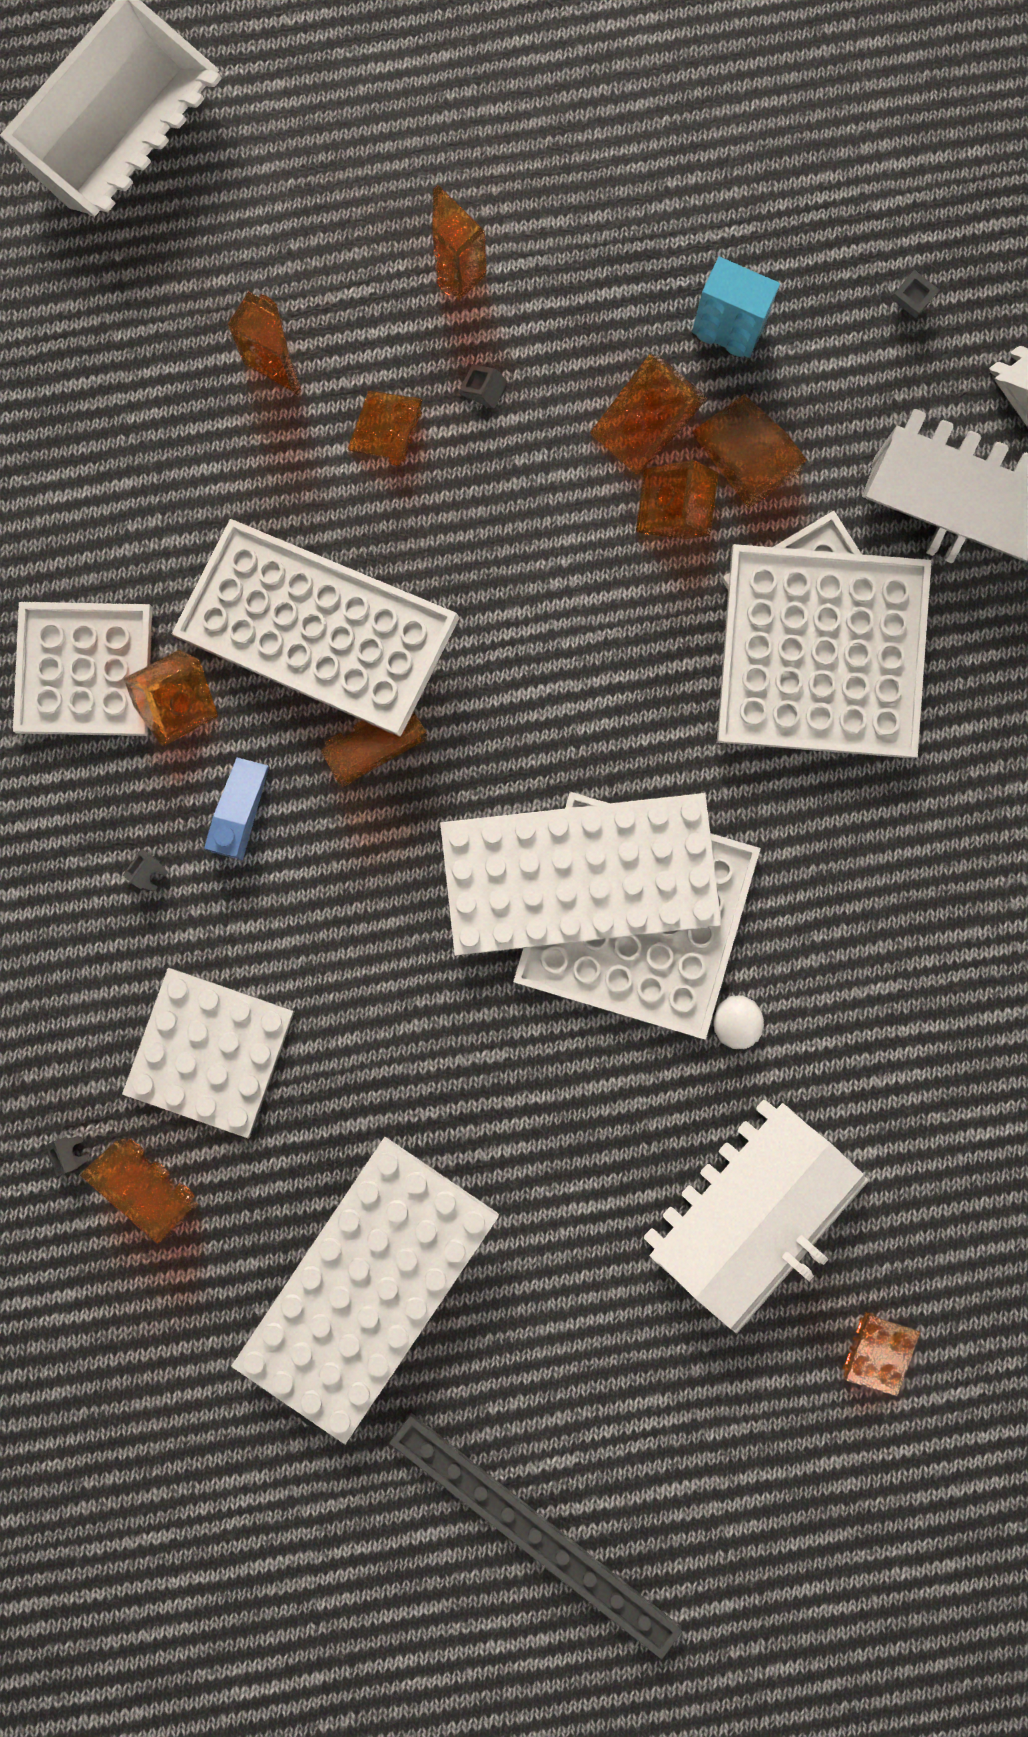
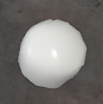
[713,995,764,1049]

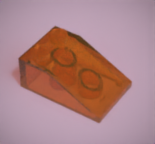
[590,354,708,475]
[692,394,807,509]

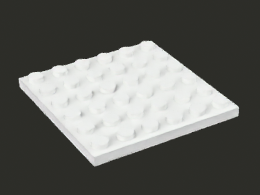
[717,544,931,759]
[513,792,761,1040]

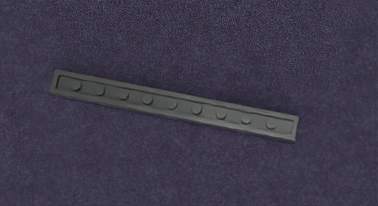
[389,1413,682,1660]

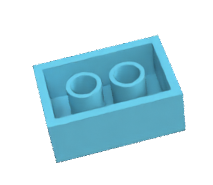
[692,256,780,358]

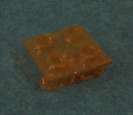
[347,391,423,466]
[842,1311,920,1396]

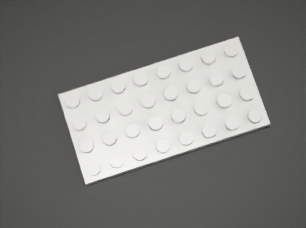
[172,519,460,737]
[440,793,721,956]
[231,1137,499,1444]

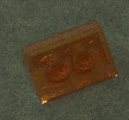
[432,185,486,300]
[227,291,301,395]
[321,711,428,787]
[80,1139,198,1244]

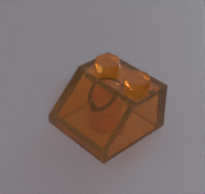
[636,460,719,539]
[124,650,218,746]

